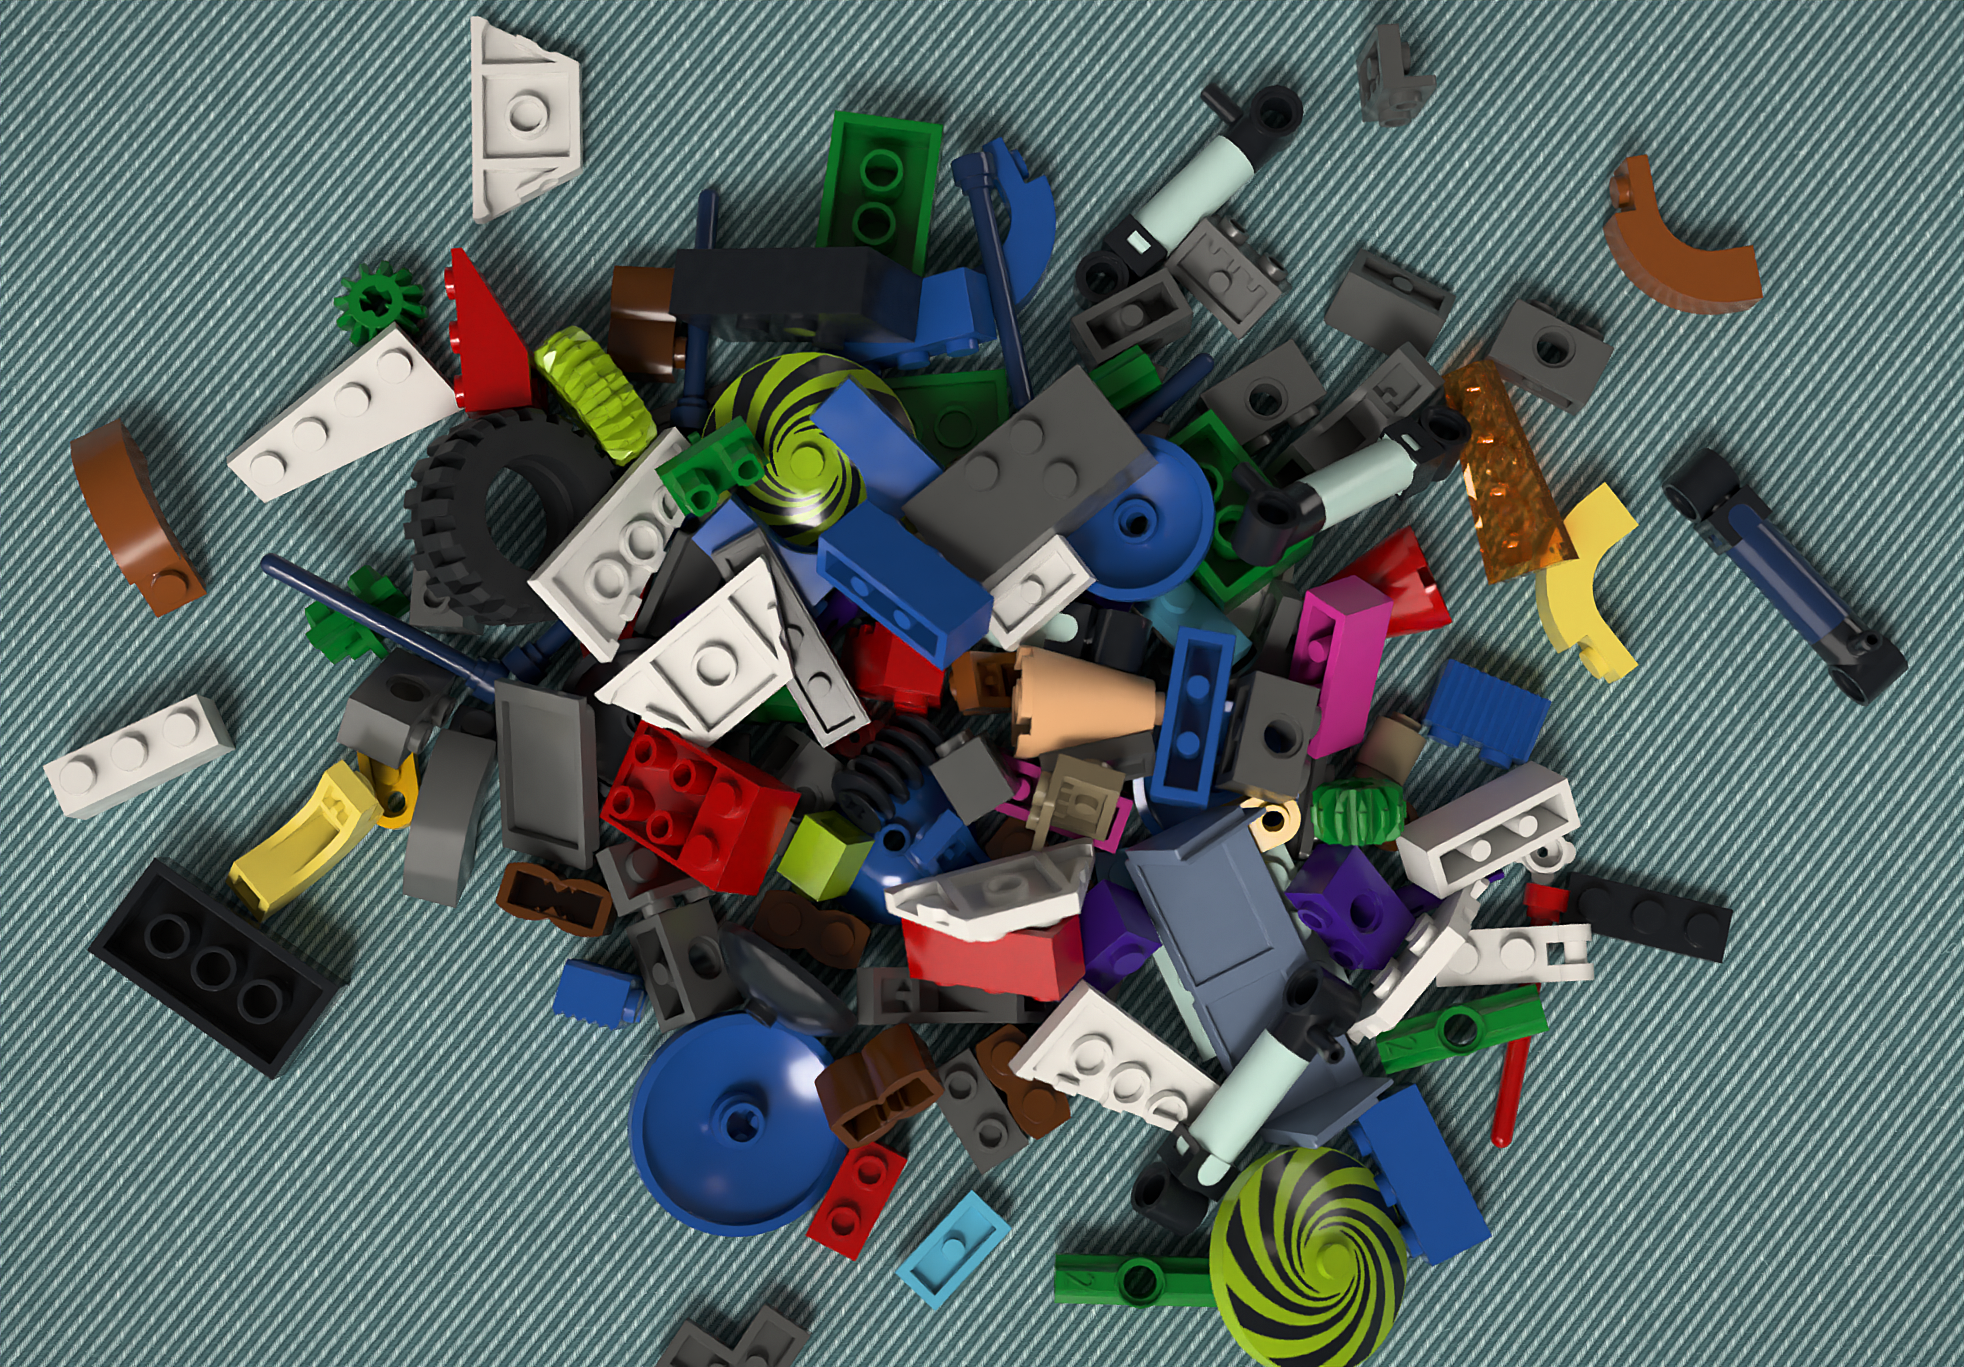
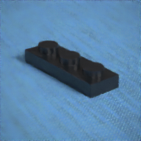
[1556,871,1733,964]

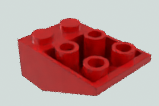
[444,247,550,419]
[599,719,801,896]

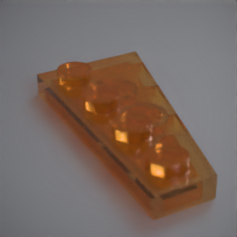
[1441,360,1579,585]

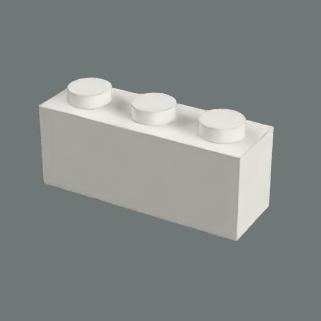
[43,694,236,820]
[1396,761,1581,900]

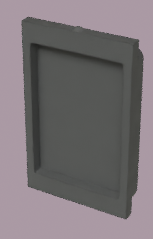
[494,677,600,870]

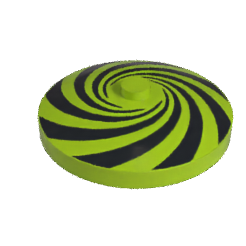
[702,352,917,546]
[1209,1147,1407,1367]

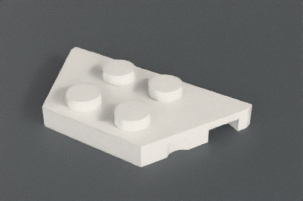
[471,16,583,224]
[595,554,796,748]
[884,837,1095,942]
[1345,877,1490,1046]

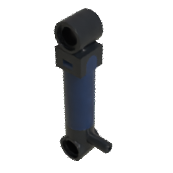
[1662,447,1909,707]

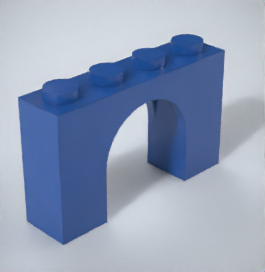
[691,374,946,619]

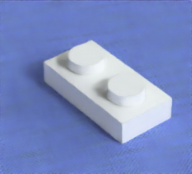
[989,534,1097,652]

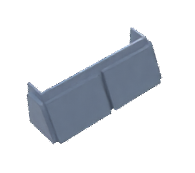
[1125,805,1394,1149]

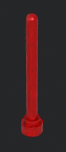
[1490,883,1570,1148]

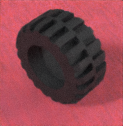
[403,408,616,627]

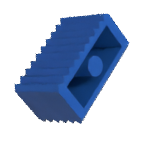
[1418,659,1552,770]
[552,958,649,1031]

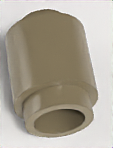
[1352,711,1427,787]

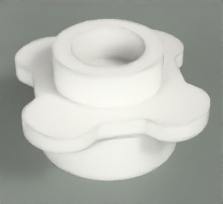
[1514,836,1576,885]

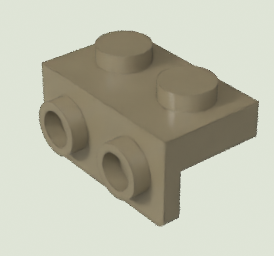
[1026,753,1126,853]

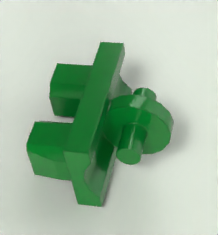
[655,415,770,517]
[304,565,411,665]

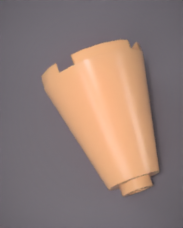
[1011,645,1166,759]

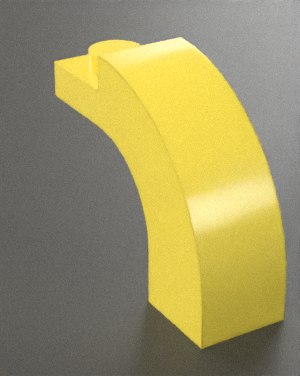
[1535,482,1639,684]
[225,759,385,923]

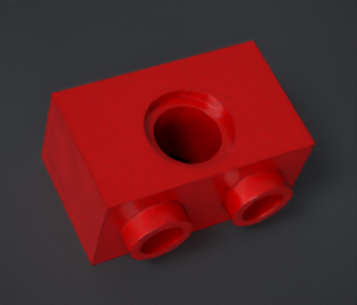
[805,1139,909,1262]

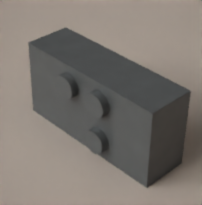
[901,363,1158,593]

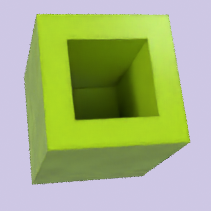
[776,810,875,902]

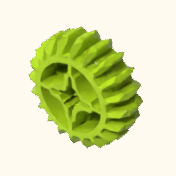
[534,325,658,467]

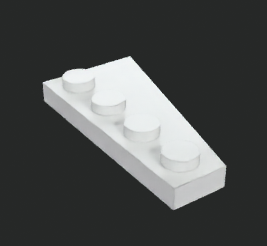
[226,321,465,503]
[527,427,691,663]
[1008,979,1222,1132]

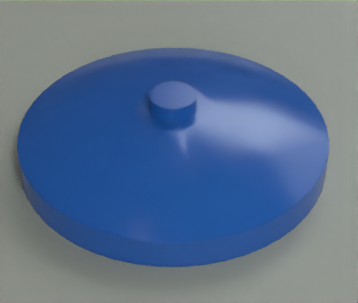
[627,1010,848,1237]

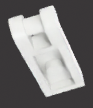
[1436,924,1595,987]

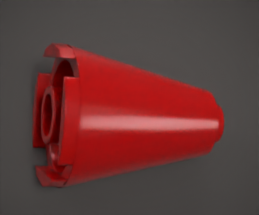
[1302,525,1453,639]

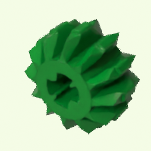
[333,260,429,348]
[1310,777,1407,847]

